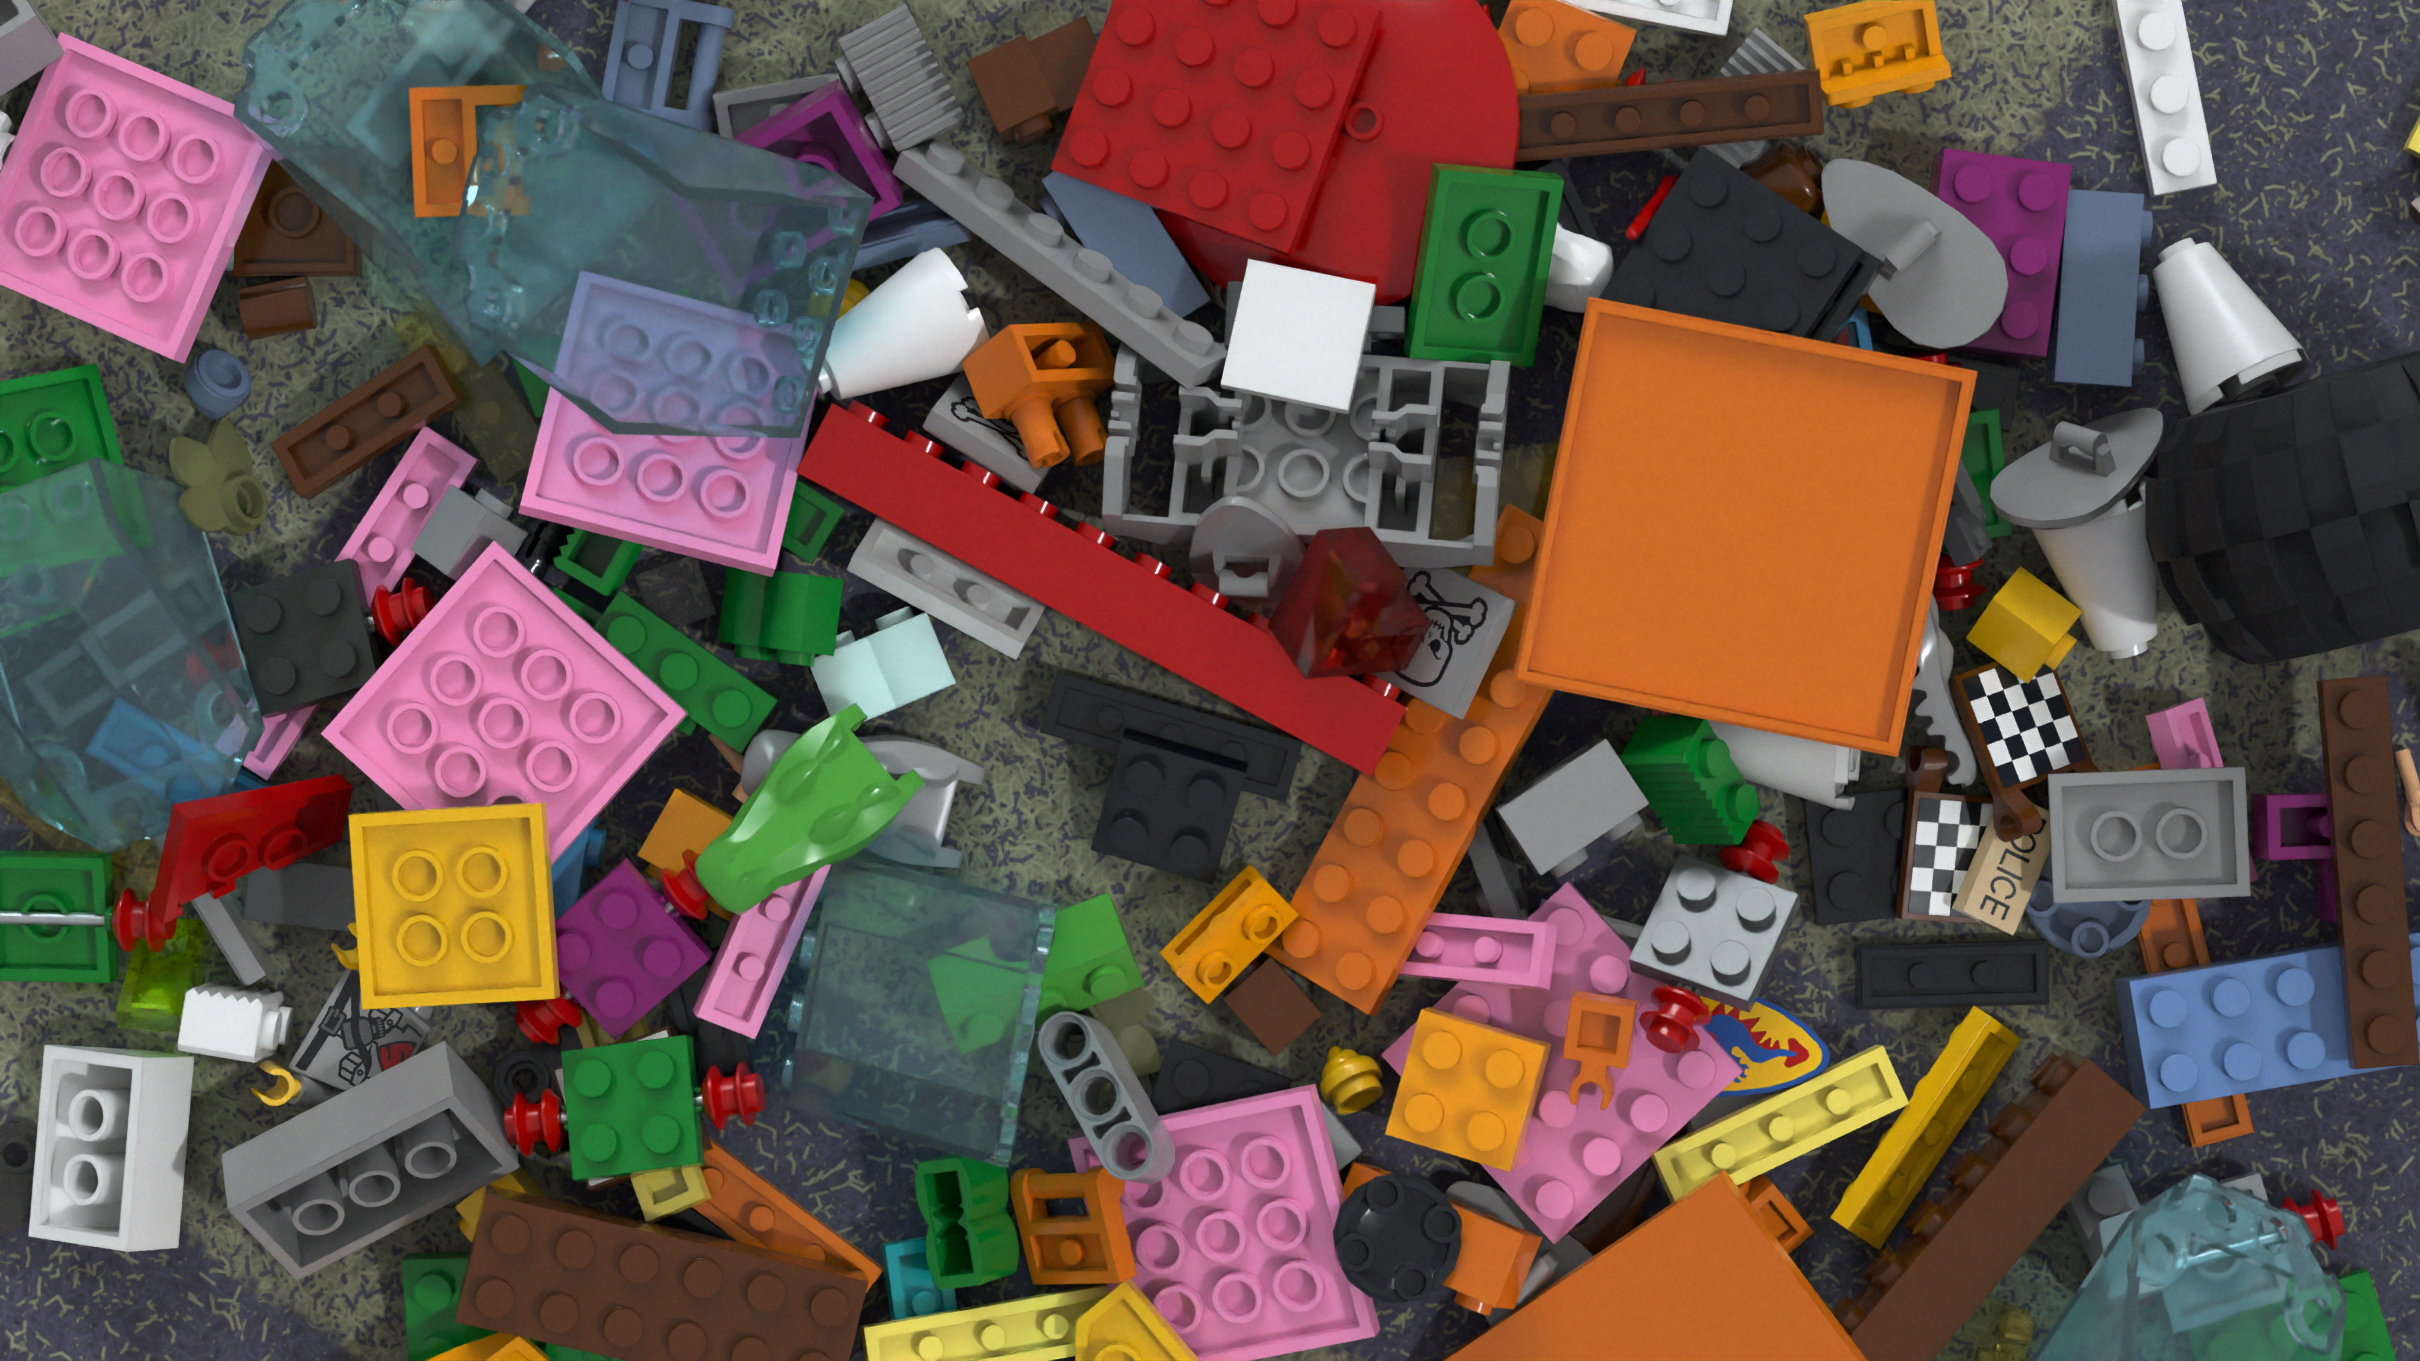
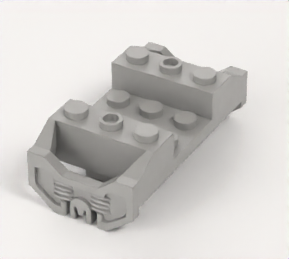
[1102,341,1510,569]

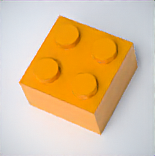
[1385,1007,1552,1172]

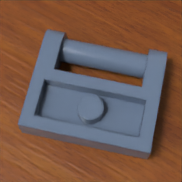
[597,0,735,137]

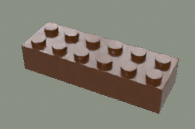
[1830,1049,2147,1361]
[455,1185,869,1361]

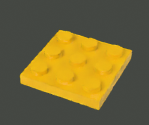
[348,802,560,1010]

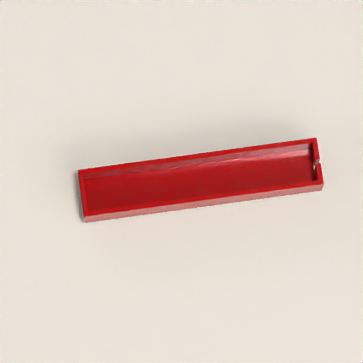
[796,399,1407,777]

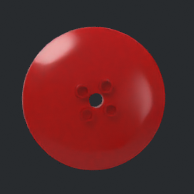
[1155,0,1521,306]

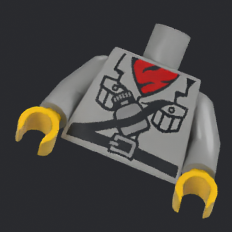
[251,922,439,1109]

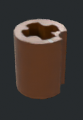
[238,275,318,341]

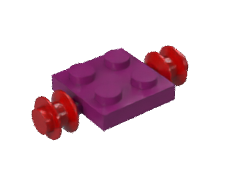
[514,849,713,1046]

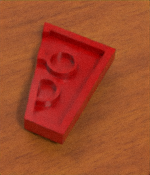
[150,774,353,924]

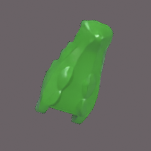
[694,703,926,916]

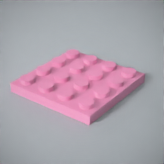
[0,32,285,364]
[518,269,823,577]
[321,541,689,867]
[1381,881,1744,1245]
[1068,1084,1380,1361]

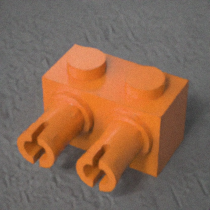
[961,322,1115,469]

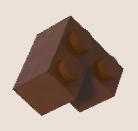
[966,16,1098,149]

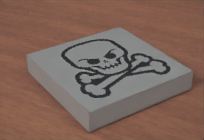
[922,371,1069,495]
[1357,567,1519,720]

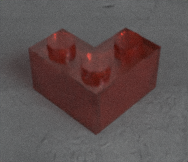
[1267,526,1432,679]

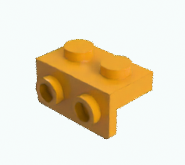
[1803,0,1952,109]
[1159,863,1299,1005]

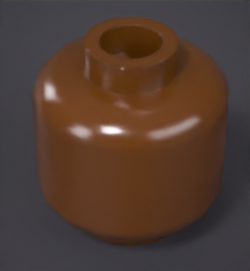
[1739,141,1825,217]

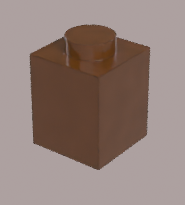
[1223,955,1322,1057]

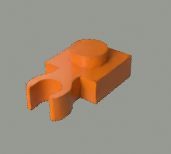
[1563,990,1639,1110]

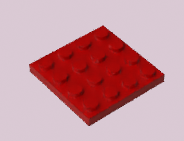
[1050,0,1384,257]

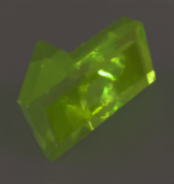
[116,918,206,1033]

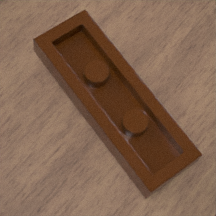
[271,344,466,499]

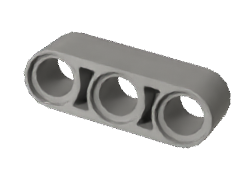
[1038,1012,1176,1184]

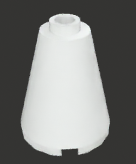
[2152,238,2311,415]
[804,247,990,400]
[2030,475,2158,659]
[1707,720,1862,810]

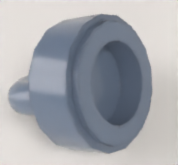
[184,349,252,421]

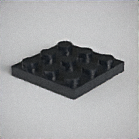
[1599,145,1865,338]

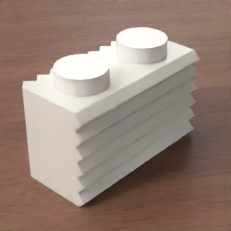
[177,980,294,1063]

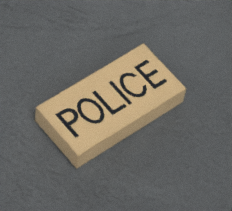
[1952,804,2051,936]

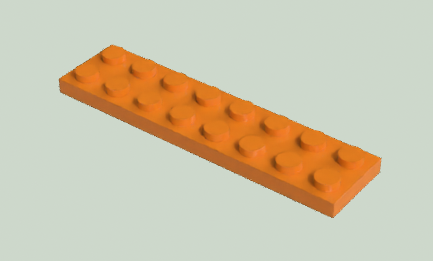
[1263,503,1555,1016]

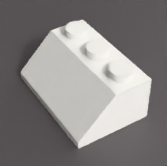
[28,1045,194,1252]

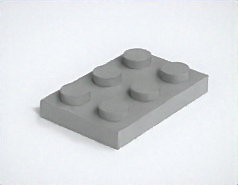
[2048,766,2251,903]

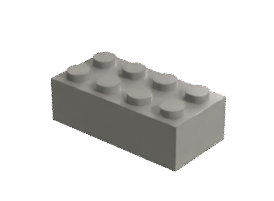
[221,1040,520,1281]

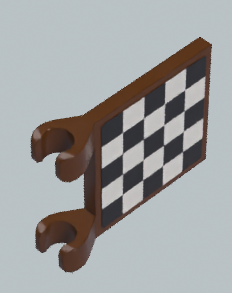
[1948,661,2101,842]
[1896,745,2036,925]

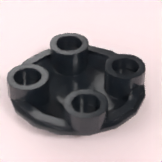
[1333,1173,1462,1303]

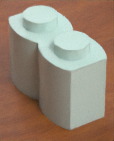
[810,606,957,722]

